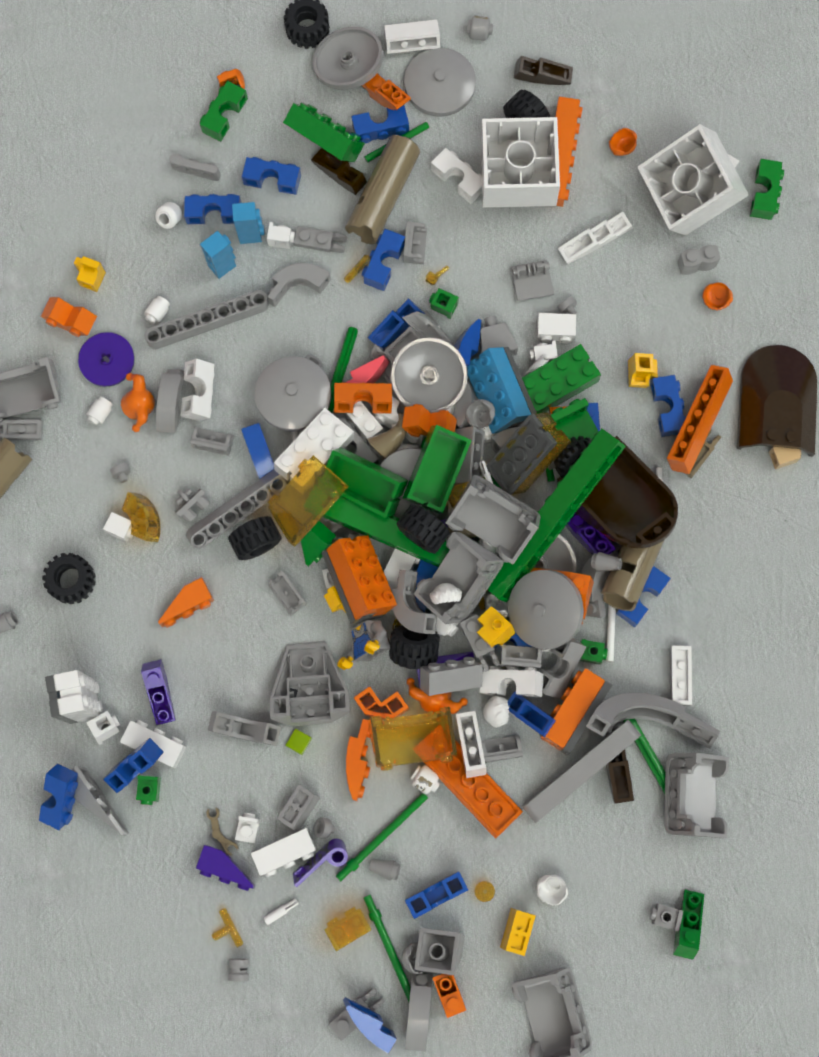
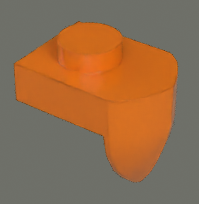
[217,69,245,89]

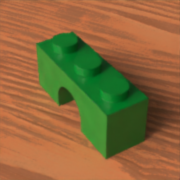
[200,81,248,142]
[750,159,784,220]

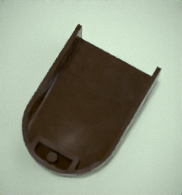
[557,436,678,548]

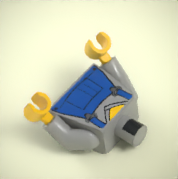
[337,620,391,670]

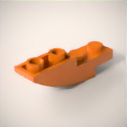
[361,74,411,110]
[346,719,374,802]

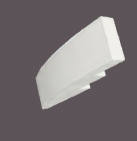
[558,212,633,264]

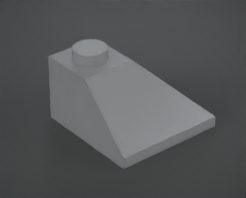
[414,928,465,976]

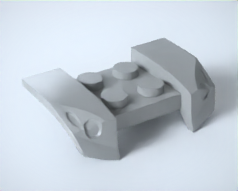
[369,312,452,388]

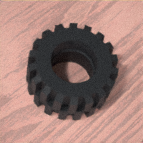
[284,0,330,49]
[503,89,550,118]
[554,436,604,483]
[396,504,450,554]
[228,516,282,560]
[42,553,96,604]
[389,625,440,669]

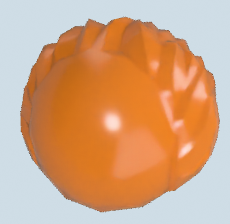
[609,128,637,156]
[702,282,733,311]

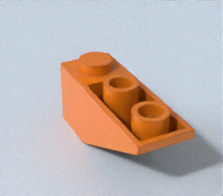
[158,577,214,628]

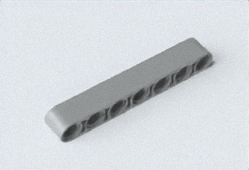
[144,290,269,349]
[186,470,292,549]
[523,720,641,823]

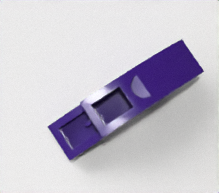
[565,513,616,555]

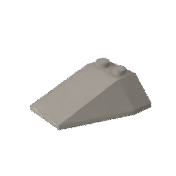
[270,642,350,726]

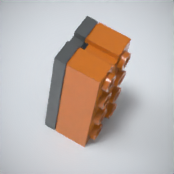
[322,535,397,624]
[540,668,612,755]

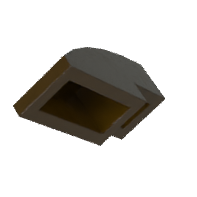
[514,56,573,85]
[311,148,367,195]
[606,750,634,804]

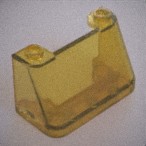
[268,455,349,547]
[368,707,457,771]

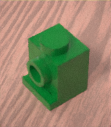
[429,288,459,319]
[580,639,608,664]
[136,775,161,805]

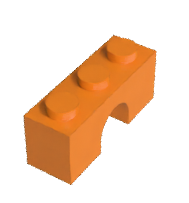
[334,382,392,414]

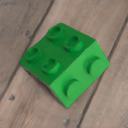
[549,398,599,446]

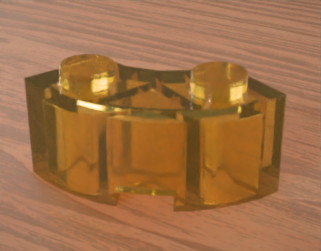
[122,492,161,542]

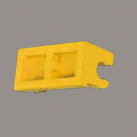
[500,908,535,956]

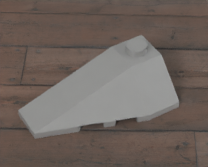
[72,766,129,836]

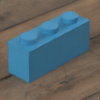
[232,202,265,244]
[200,231,236,279]

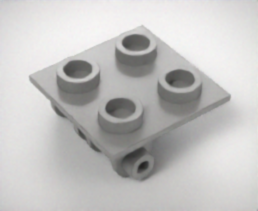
[511,260,554,301]

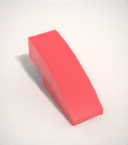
[346,355,390,383]

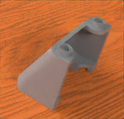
[0,357,61,423]
[445,475,541,564]
[413,532,504,624]
[664,753,729,838]
[512,968,592,1057]

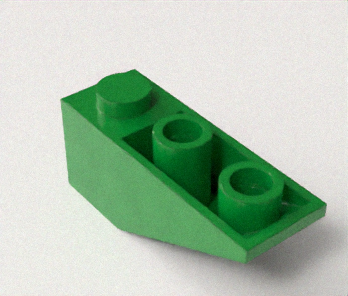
[673,889,705,960]

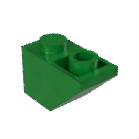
[301,521,336,567]

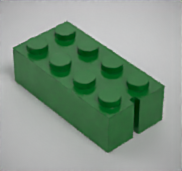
[283,102,365,162]
[522,344,601,417]
[402,425,472,513]
[319,447,408,518]

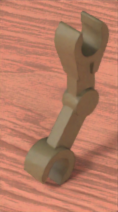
[206,808,239,856]

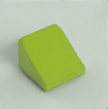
[285,728,312,755]

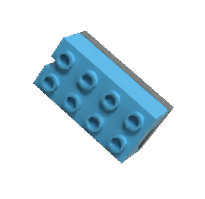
[467,347,537,434]

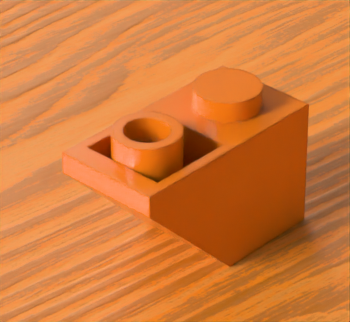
[432,974,466,1018]

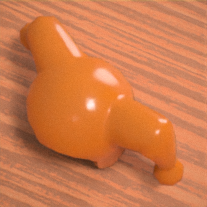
[121,373,155,432]
[407,678,468,714]

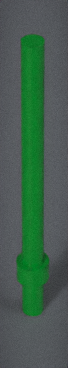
[336,793,428,882]
[363,894,411,1002]

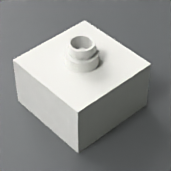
[481,117,560,208]
[638,124,749,235]

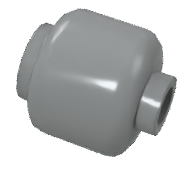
[467,15,493,41]

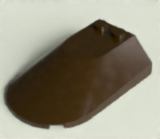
[737,345,817,457]

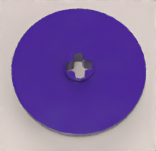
[78,332,135,387]

